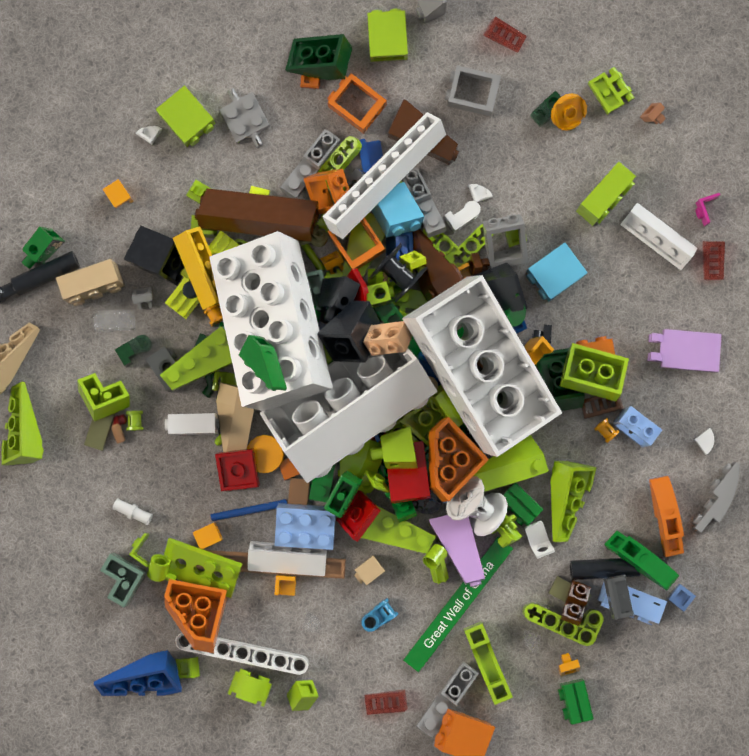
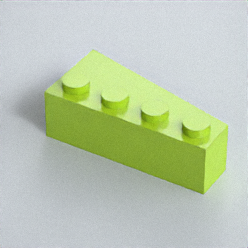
[160,326,232,391]

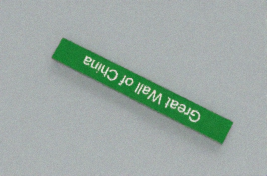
[403,537,513,673]

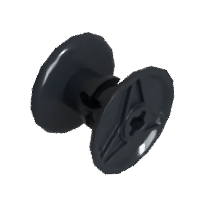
[369,243,428,303]

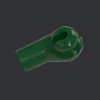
[202,372,219,398]

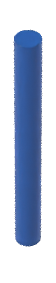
[210,499,287,521]

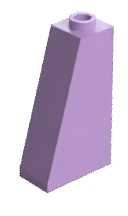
[429,515,485,587]

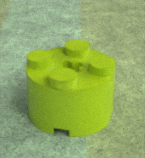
[227,669,272,707]

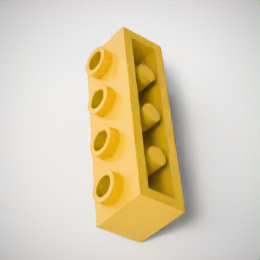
[173,226,219,310]

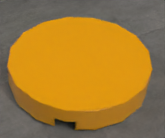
[551,93,587,131]
[247,435,285,473]

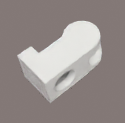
[444,201,480,233]

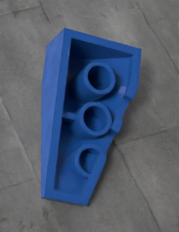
[94,650,182,696]

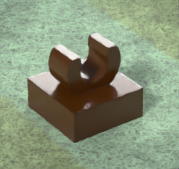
[469,253,490,276]

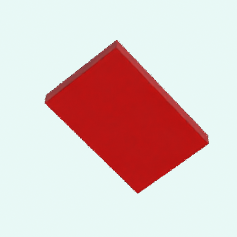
[387,441,431,503]

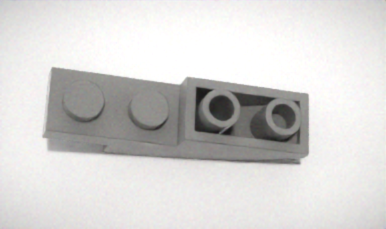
[280,129,340,199]
[402,167,447,238]
[691,462,739,533]
[415,662,479,738]

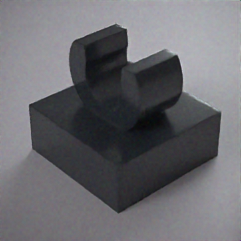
[532,324,552,344]

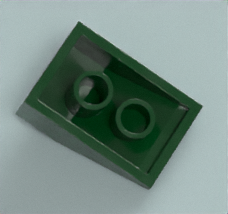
[285,34,352,80]
[536,348,585,411]

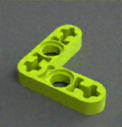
[318,136,362,191]
[423,224,493,268]

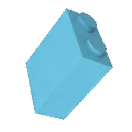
[371,182,424,237]
[526,243,588,302]

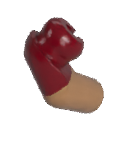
[111,414,127,443]

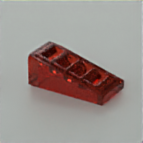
[483,16,527,53]
[703,241,725,280]
[364,689,408,715]

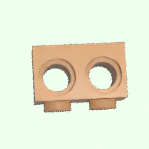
[363,321,412,356]

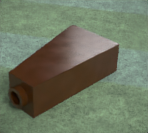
[388,99,459,165]

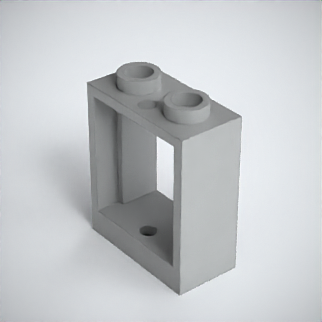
[445,65,501,117]
[483,214,528,269]

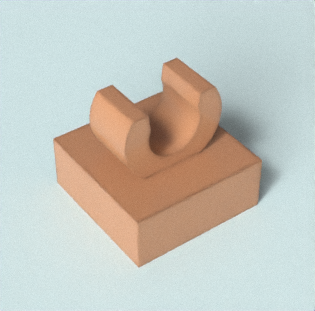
[640,102,666,125]

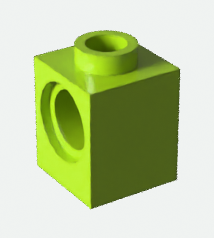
[367,281,395,308]

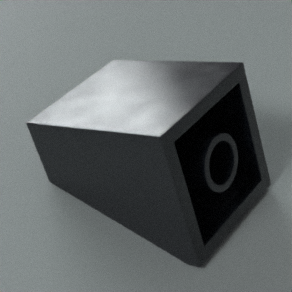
[124,225,185,286]
[473,262,528,312]
[318,301,381,363]

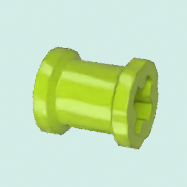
[126,411,143,431]

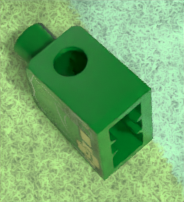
[21,226,65,269]

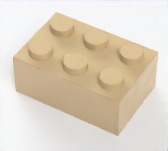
[56,259,125,306]

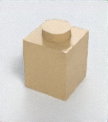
[354,555,385,585]

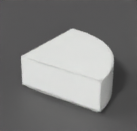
[136,126,162,145]
[468,184,493,203]
[694,428,714,455]

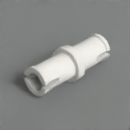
[113,498,153,525]

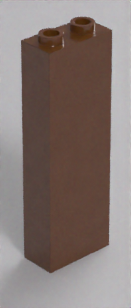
[195,188,319,242]

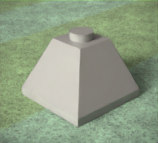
[415,0,447,23]

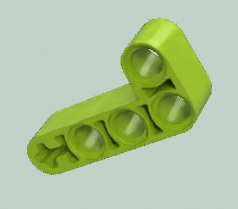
[523,602,604,646]

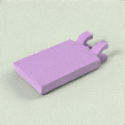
[647,329,721,372]

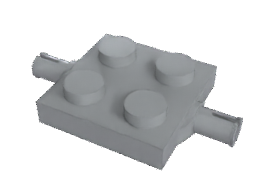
[220,88,270,148]

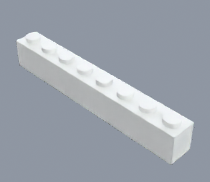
[322,112,446,239]

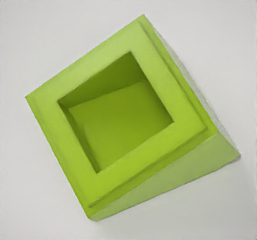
[175,657,200,679]

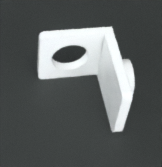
[524,521,555,559]

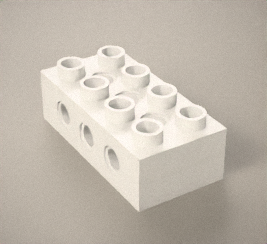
[210,231,333,411]
[402,275,562,457]

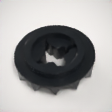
[412,488,443,514]

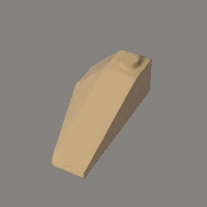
[0,323,40,394]
[216,382,254,452]

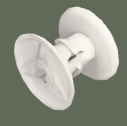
[446,476,508,536]

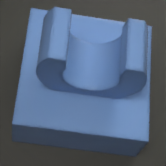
[667,584,696,612]

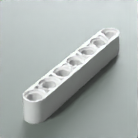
[175,633,309,675]

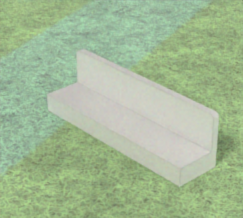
[620,203,697,270]
[248,541,327,576]

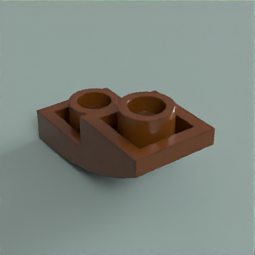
[561,580,591,626]

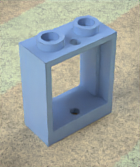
[612,406,662,447]

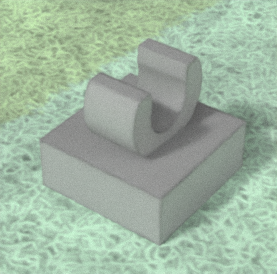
[132,286,153,310]

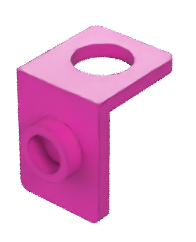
[695,193,720,226]

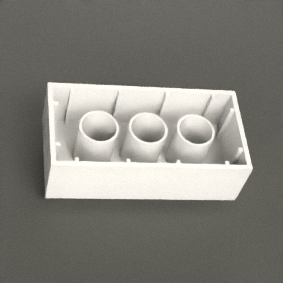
[260,348,438,483]

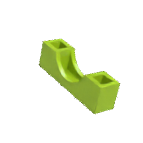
[463,622,513,705]

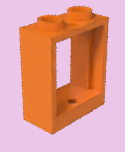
[327,73,387,134]
[303,169,350,214]
[327,217,385,270]

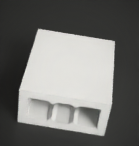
[165,413,219,436]

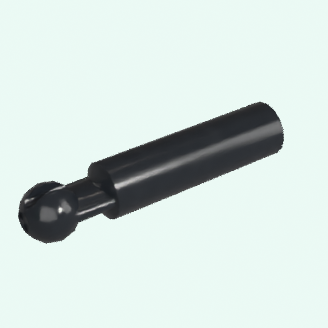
[0,251,81,304]
[570,556,668,580]

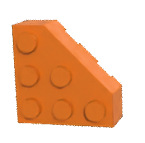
[429,417,489,502]
[164,579,227,653]

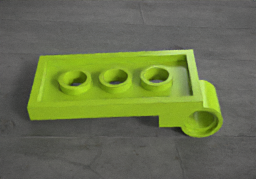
[147,538,242,598]

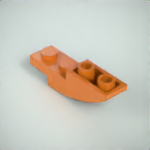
[649,476,684,557]

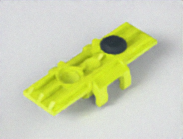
[165,231,239,319]

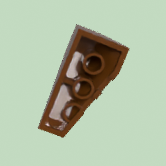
[412,229,464,302]

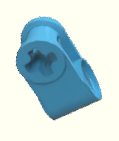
[361,598,398,632]

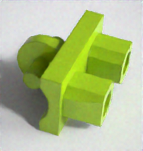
[491,514,522,548]

